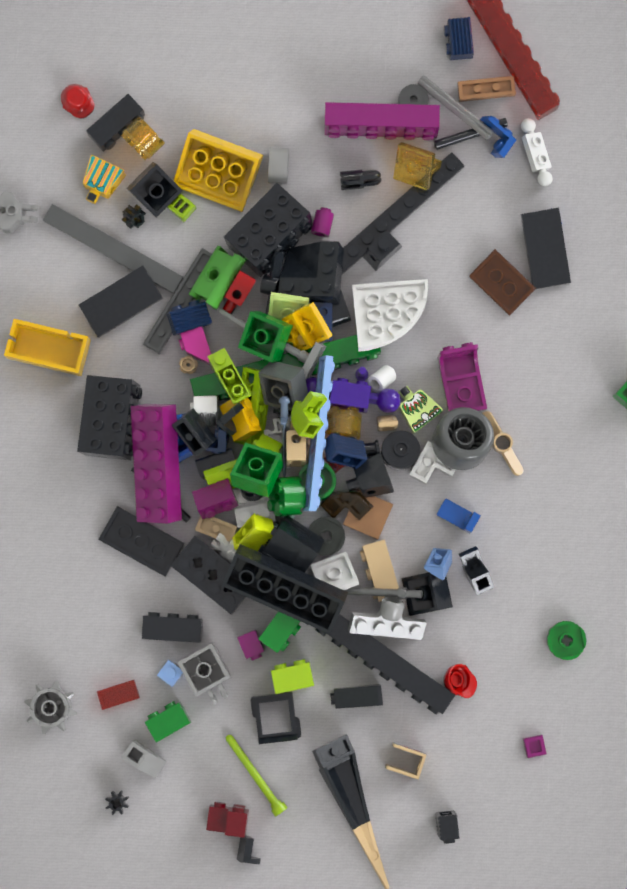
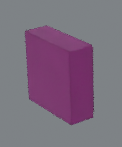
[523,735,547,758]

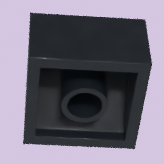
[126,162,183,218]
[401,572,453,616]

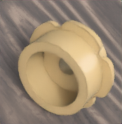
[179,355,198,374]

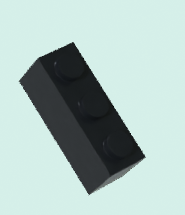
[86,94,145,152]
[142,612,203,643]

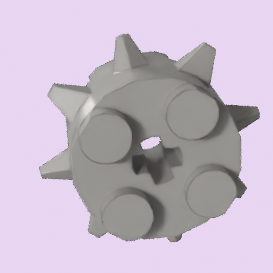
[24,681,77,734]

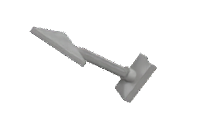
[218,308,327,379]

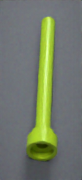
[226,735,288,817]

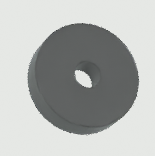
[398,84,429,105]

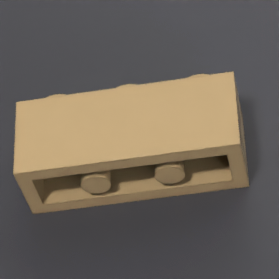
[360,539,399,602]

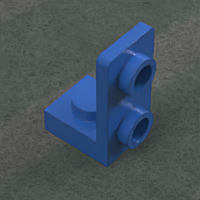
[480,116,517,158]
[437,499,481,534]

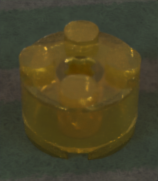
[121,116,165,160]
[325,406,362,440]

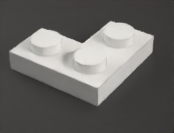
[409,441,456,484]

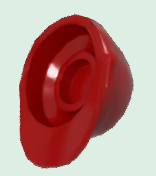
[61,84,95,119]
[443,664,477,698]

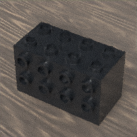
[224,183,313,278]
[77,375,142,461]

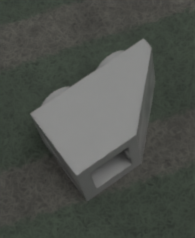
[121,740,167,778]

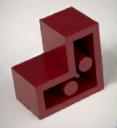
[206,802,249,838]

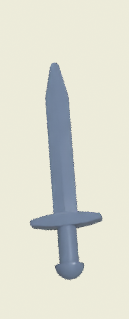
[279,396,290,477]

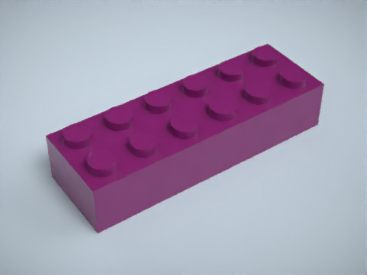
[325,102,440,141]
[131,404,182,524]

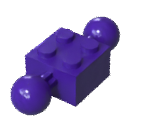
[306,377,401,413]

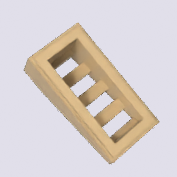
[377,415,398,432]

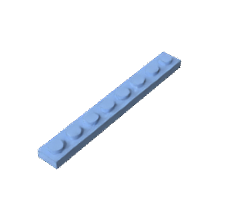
[303,355,335,512]

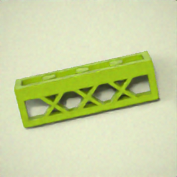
[233,367,268,445]

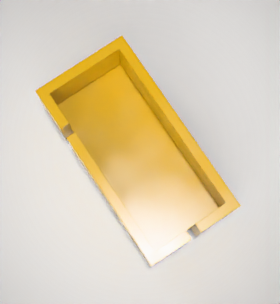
[4,319,91,377]

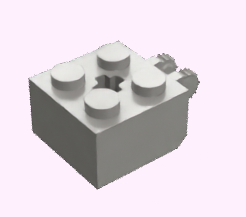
[177,643,231,704]

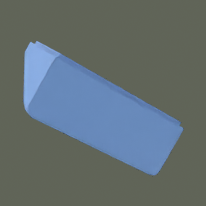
[424,548,452,580]

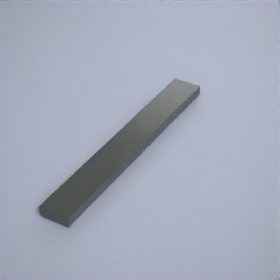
[43,204,183,294]

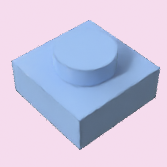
[157,660,183,687]

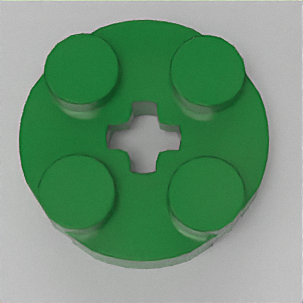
[547,621,587,660]

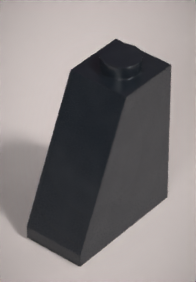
[330,684,383,709]

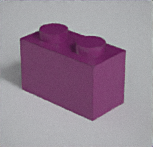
[192,478,239,519]

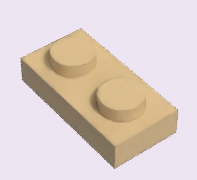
[195,516,238,542]

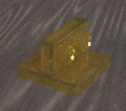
[393,142,442,190]

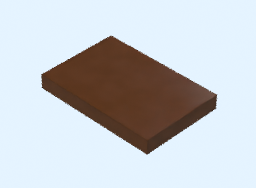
[469,249,536,316]

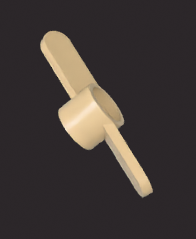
[482,411,523,476]

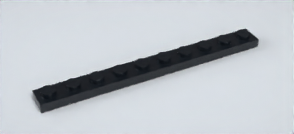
[342,152,464,275]

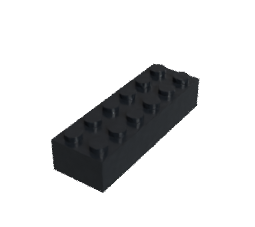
[221,544,348,634]

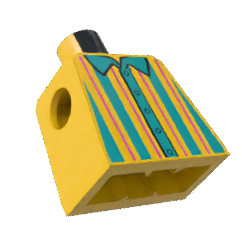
[83,155,126,204]

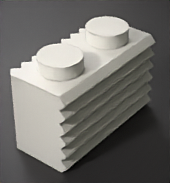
[190,396,219,426]

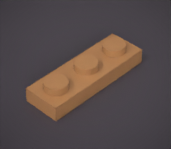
[457,76,516,102]

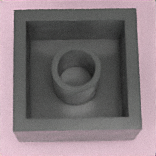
[258,362,308,411]

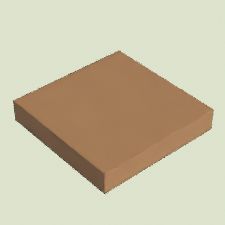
[343,489,393,540]

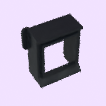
[251,692,301,744]

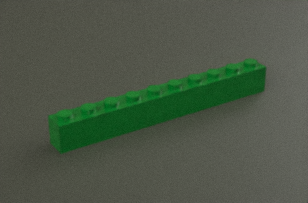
[190,335,381,400]

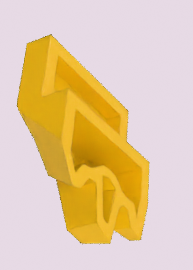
[282,302,332,351]

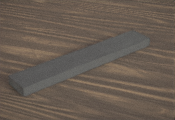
[143,248,212,355]

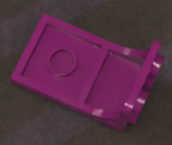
[437,342,487,412]

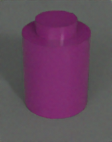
[311,207,334,237]

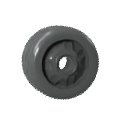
[432,407,494,470]

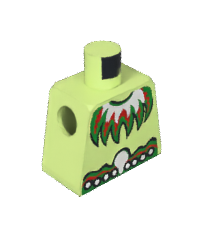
[398,386,443,434]

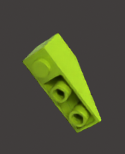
[207,348,251,404]

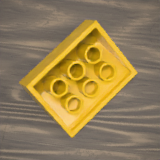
[174,129,264,212]

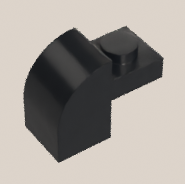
[459,546,495,595]

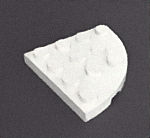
[352,279,428,352]

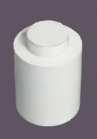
[367,365,396,393]

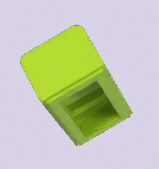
[167,193,197,222]

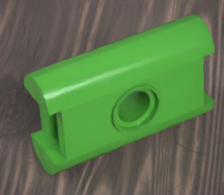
[188,245,246,310]

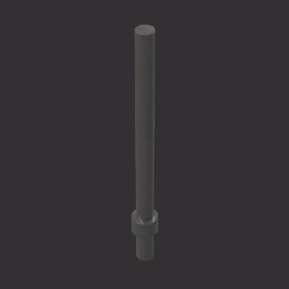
[344,587,423,599]

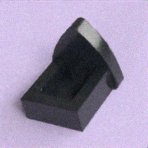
[216,402,244,435]
[237,835,261,864]

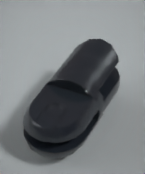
[340,169,381,190]

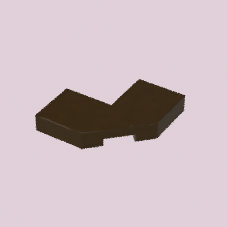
[320,491,374,520]

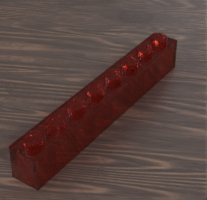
[467,0,560,120]

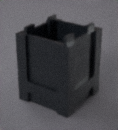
[258,516,325,573]

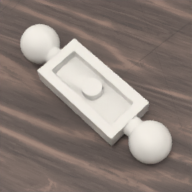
[521,118,553,186]

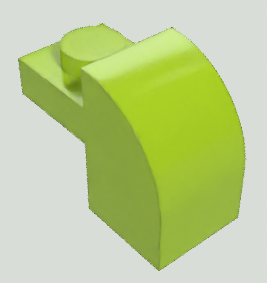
[291,391,327,438]

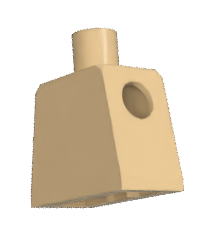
[286,421,306,467]

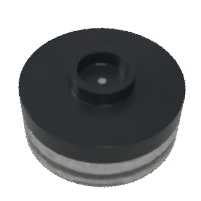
[381,430,420,471]

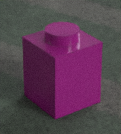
[237,630,265,661]

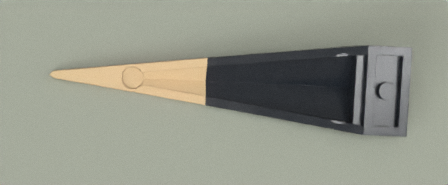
[312,734,389,889]

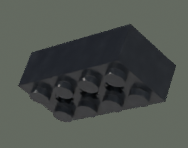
[170,536,246,615]

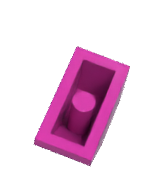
[179,326,211,365]

